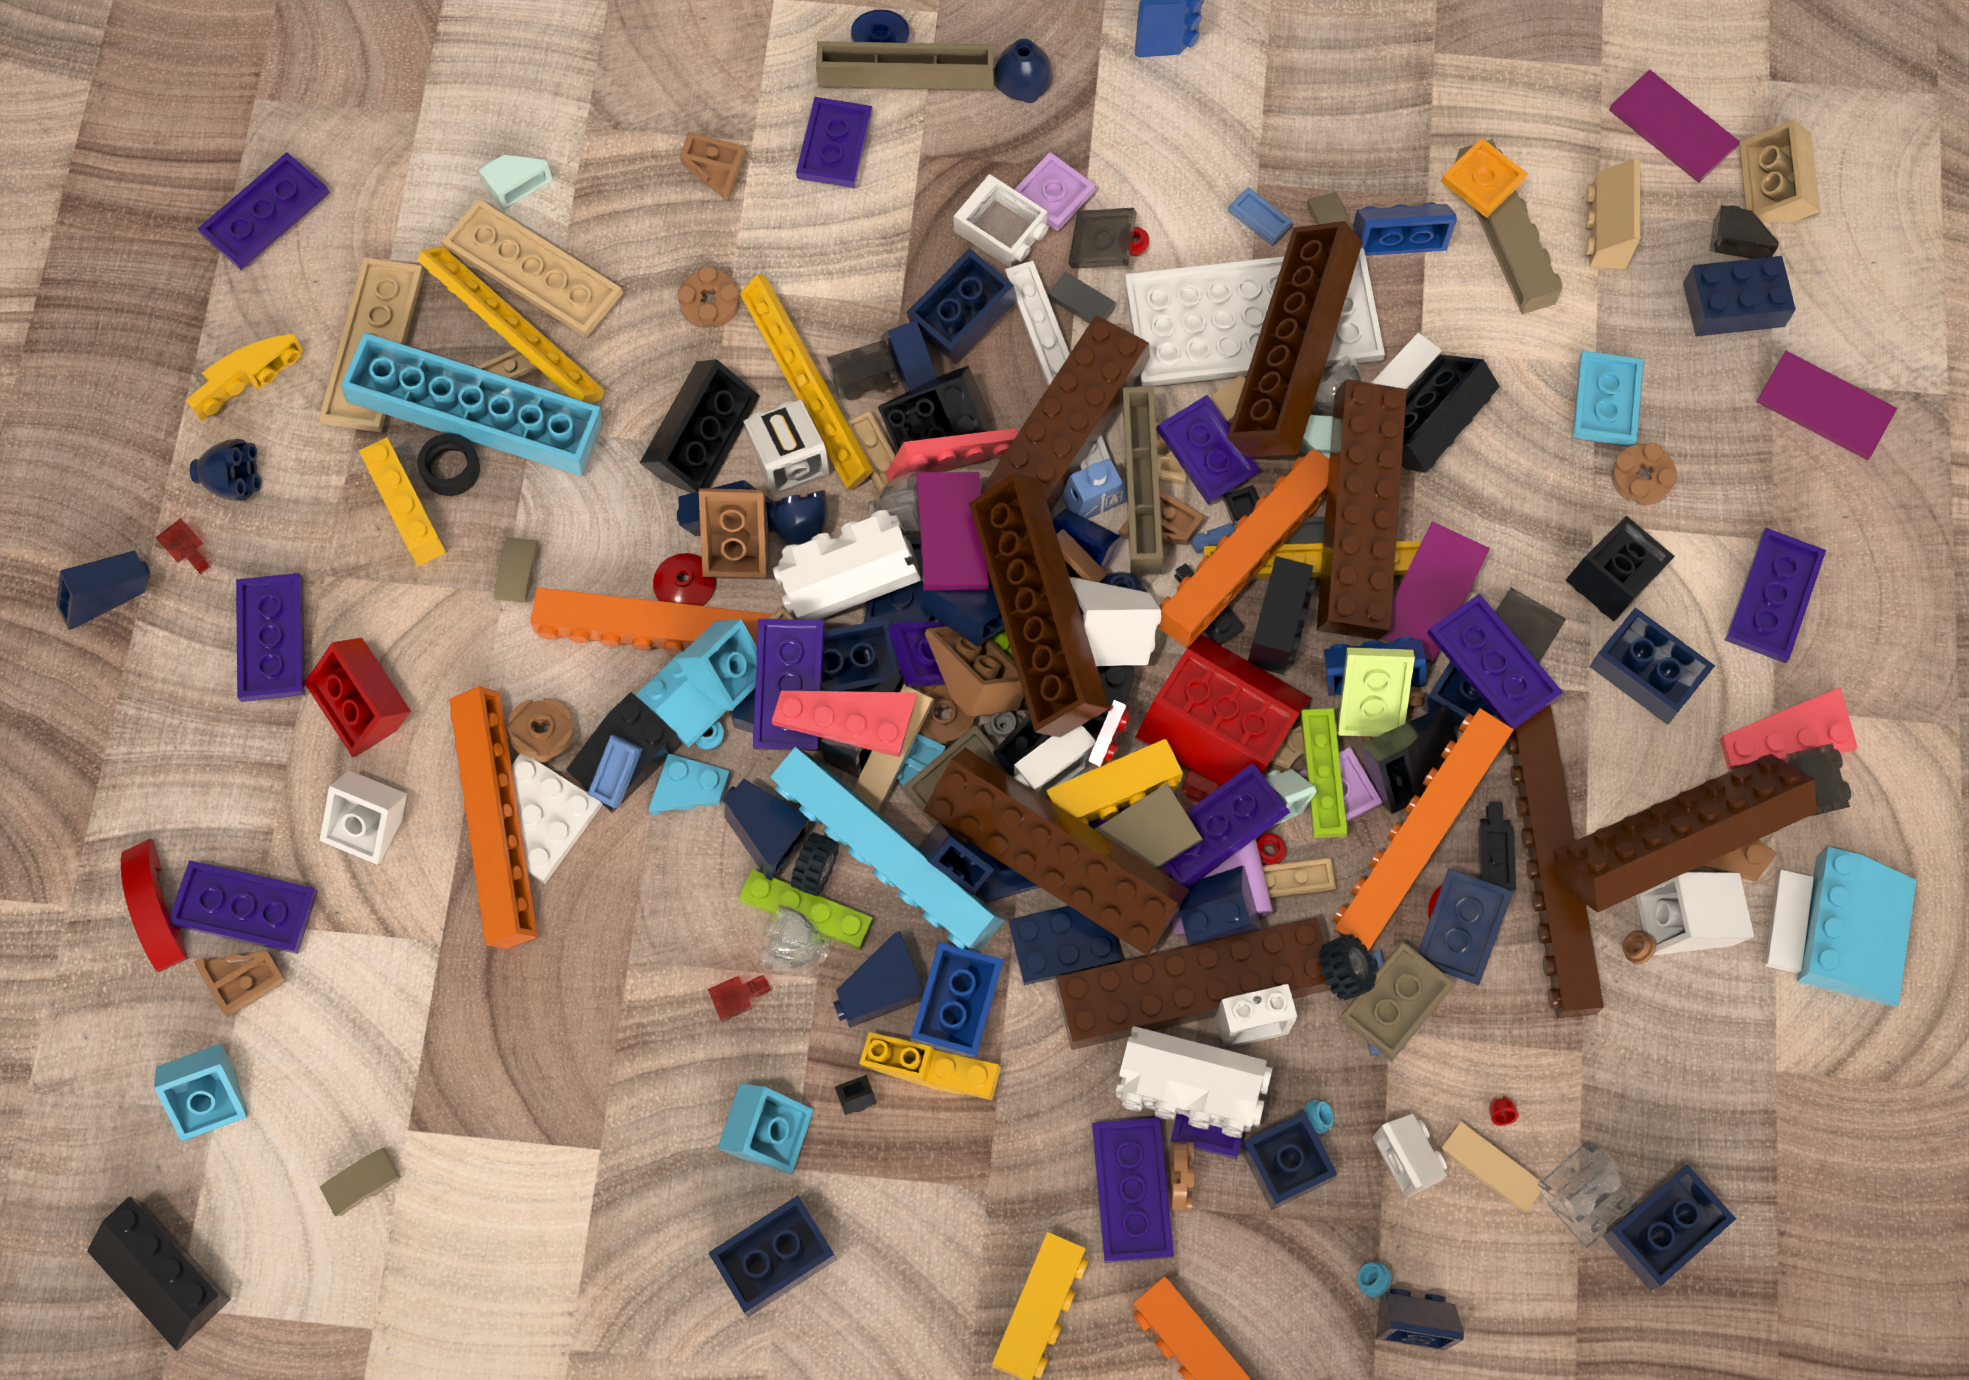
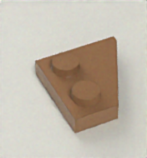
[1118,489,1205,545]

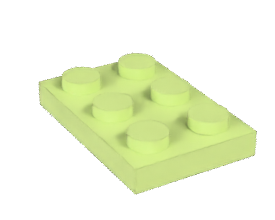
[1337,648,1415,737]

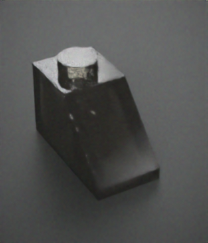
[1710,205,1779,259]

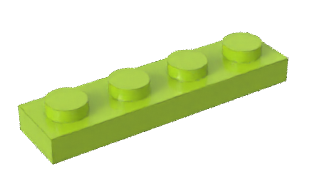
[1300,708,1347,838]
[738,869,873,950]

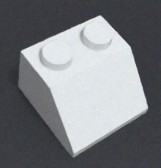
[319,770,407,865]
[1372,1114,1447,1199]

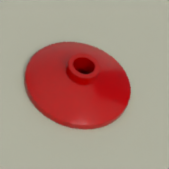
[653,553,716,606]

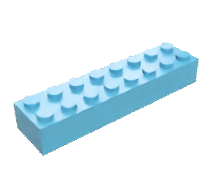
[341,333,603,476]
[770,747,1006,951]

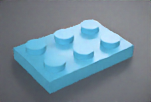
[1572,350,1644,446]

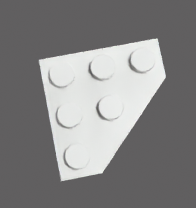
[511,754,603,884]

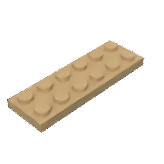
[441,198,623,338]
[319,257,425,433]

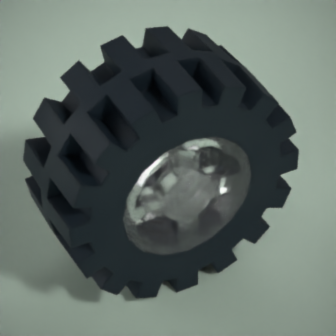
[791,832,839,896]
[1319,935,1376,1000]

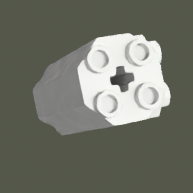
[773,510,922,620]
[1116,1026,1273,1138]

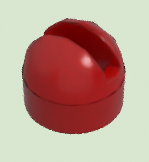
[1489,1096,1519,1126]

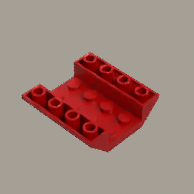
[1135,635,1312,788]

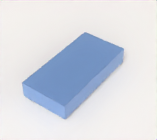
[1228,187,1294,246]
[587,735,643,808]

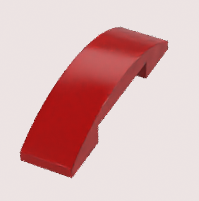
[121,839,188,972]

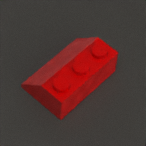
[305,638,411,757]

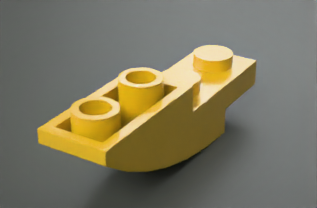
[185,334,304,422]
[859,1032,1001,1100]

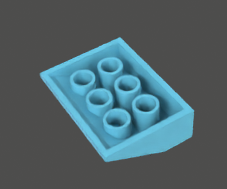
[1797,847,1917,1007]

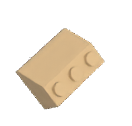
[1739,119,1820,222]
[1585,159,1640,269]

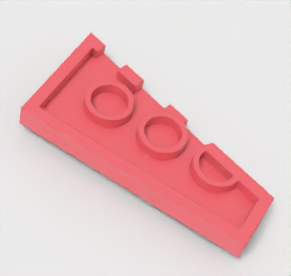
[885,428,1018,484]
[1720,687,1857,770]
[772,691,917,757]

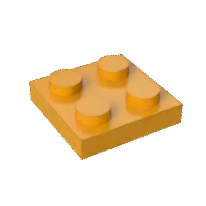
[1441,138,1528,218]

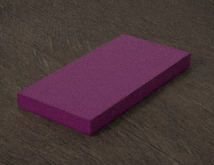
[1609,69,1740,183]
[1756,350,1898,460]
[915,472,989,591]
[1381,521,1490,663]

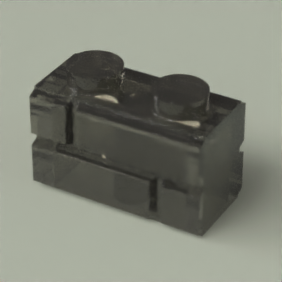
[826,340,897,400]
[1786,743,1851,817]

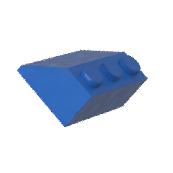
[1135,0,1204,58]
[1353,202,1457,256]
[1324,637,1426,696]
[911,942,1004,1057]

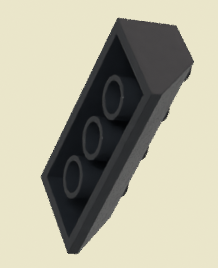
[1401,354,1500,473]
[639,359,760,493]
[87,1196,231,1351]

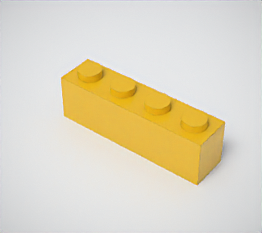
[359,437,446,566]
[1046,739,1183,826]
[992,1232,1089,1380]

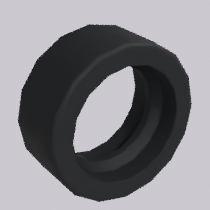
[417,433,480,496]

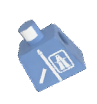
[1062,459,1127,525]

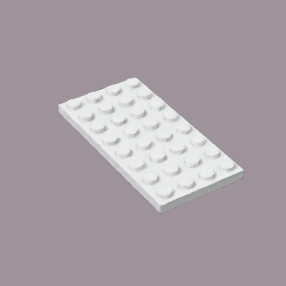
[1124,248,1385,387]

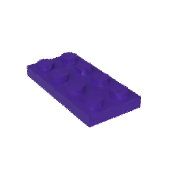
[197,152,330,270]
[1725,528,1826,663]
[236,573,305,702]
[1427,593,1563,730]
[753,619,825,751]
[1164,763,1291,888]
[170,860,318,954]
[1092,1118,1174,1263]

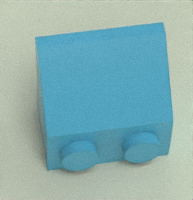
[676,619,757,711]
[635,651,727,747]
[154,1043,247,1142]
[717,1083,814,1174]

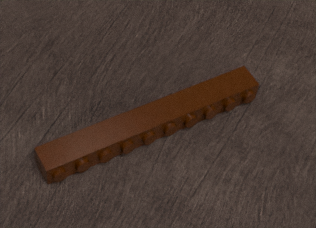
[1506,704,1604,1018]

